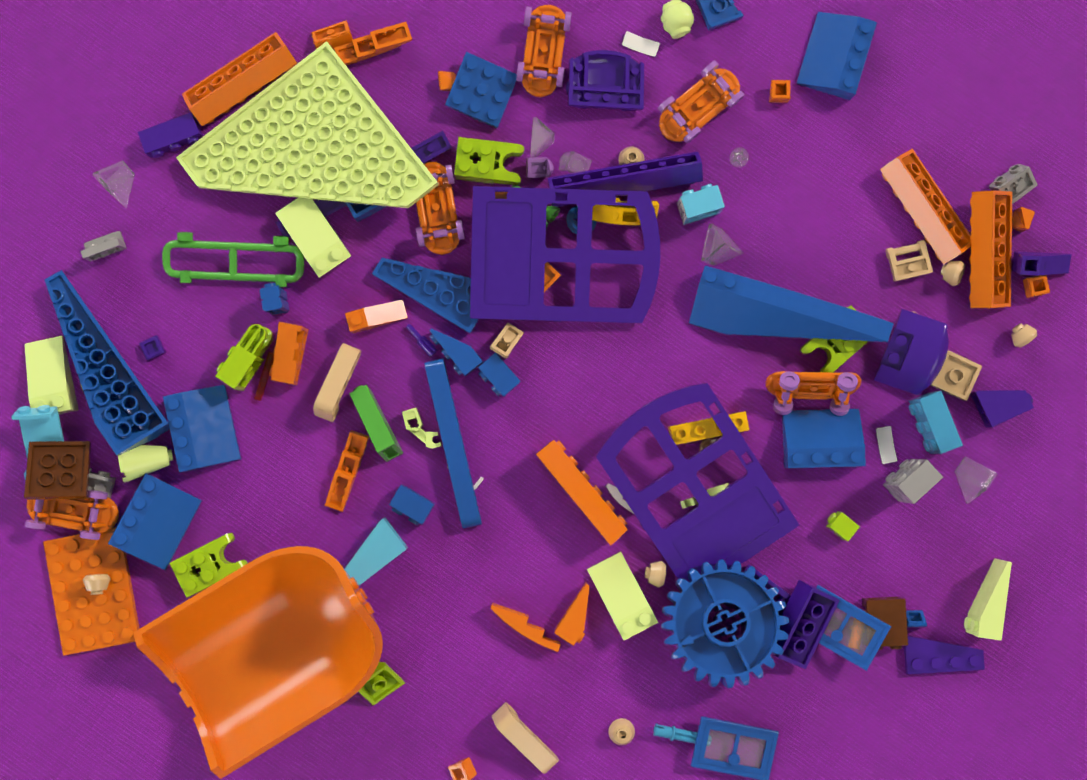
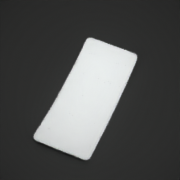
[622,31,660,57]
[876,426,897,464]

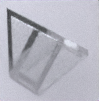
[530,117,555,157]
[93,161,135,208]
[701,223,743,266]
[955,457,998,504]

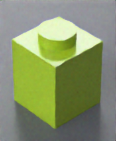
[826,511,860,542]

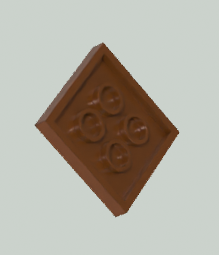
[24,441,91,500]

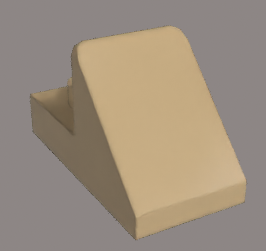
[490,323,524,359]

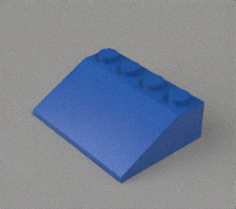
[796,12,877,100]
[163,385,241,472]
[782,409,866,468]
[108,474,202,570]

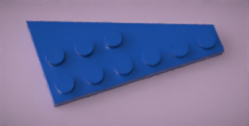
[372,258,479,333]

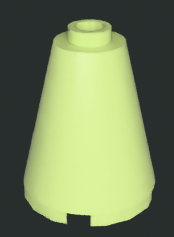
[118,445,173,483]

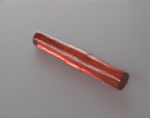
[254,352,274,401]

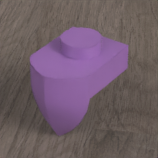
[526,157,554,178]

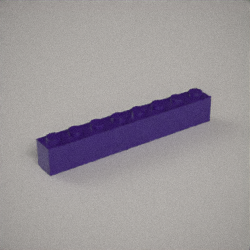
[548,152,703,207]

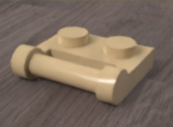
[886,240,933,282]

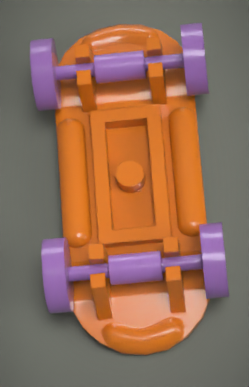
[516,5,572,97]
[657,60,745,143]
[416,162,465,255]
[765,371,862,416]
[25,490,119,540]

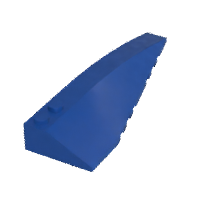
[689,265,894,342]
[44,270,170,456]

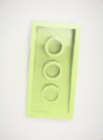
[275,198,351,278]
[25,336,79,414]
[587,551,658,640]
[964,558,1012,641]

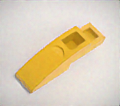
[592,198,659,225]

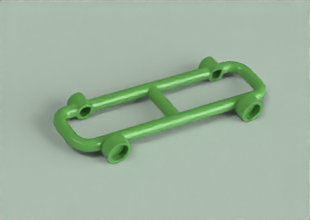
[162,232,304,287]

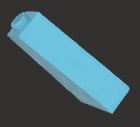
[345,517,408,585]

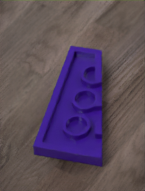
[904,635,985,674]

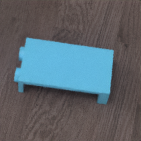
[11,405,64,480]

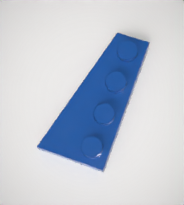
[696,0,744,30]

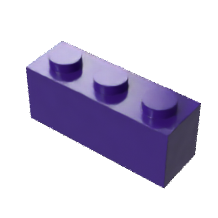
[137,112,203,158]

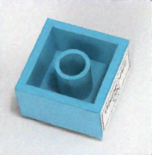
[677,184,725,225]

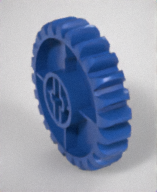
[661,559,789,688]

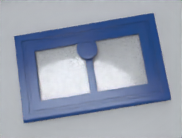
[816,585,891,671]
[691,716,779,780]

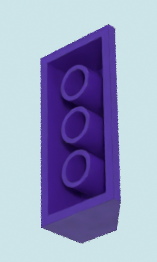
[774,580,840,669]

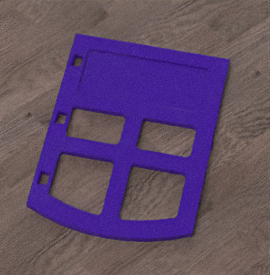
[470,186,661,323]
[596,383,800,583]

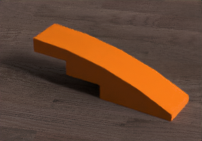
[334,22,412,66]
[325,430,369,512]
[491,603,560,652]

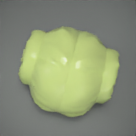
[661,0,694,39]

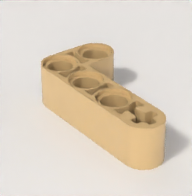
[313,343,361,422]
[491,702,559,774]

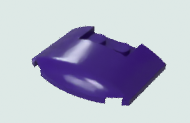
[568,50,644,111]
[874,309,949,395]

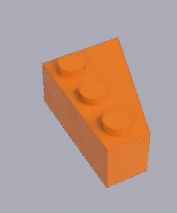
[269,322,309,385]

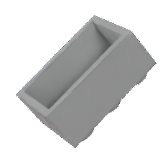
[883,459,943,504]

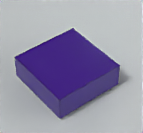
[139,335,166,361]

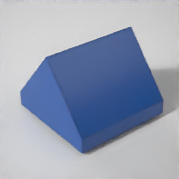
[906,610,927,628]

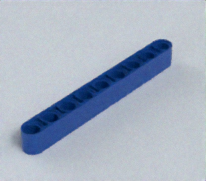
[424,359,482,529]

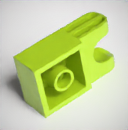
[454,137,524,185]
[800,305,868,372]
[215,324,274,391]
[169,533,248,598]

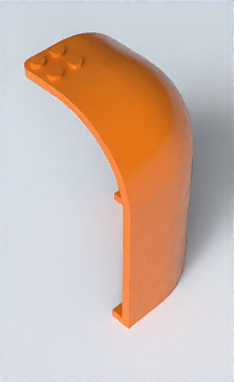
[133,546,383,779]

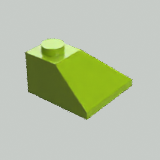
[358,662,405,706]

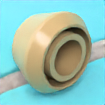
[619,146,644,165]
[941,261,965,286]
[1011,323,1037,348]
[645,561,666,588]
[83,574,111,595]
[608,718,635,745]

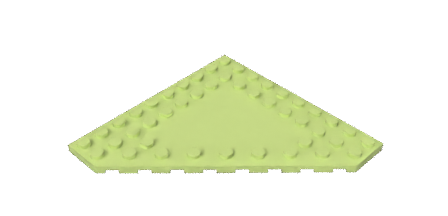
[176,41,439,208]

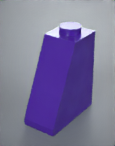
[970,390,1034,428]

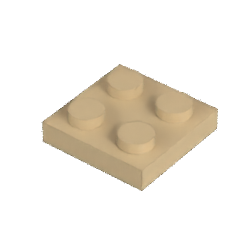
[931,350,982,401]

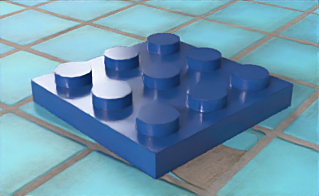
[444,52,517,128]

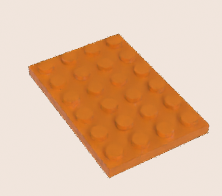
[43,527,140,656]

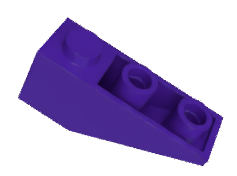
[1012,251,1072,275]

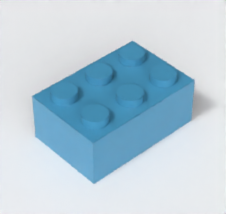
[909,391,963,454]

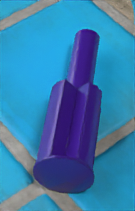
[406,324,438,357]

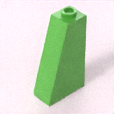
[349,385,403,462]

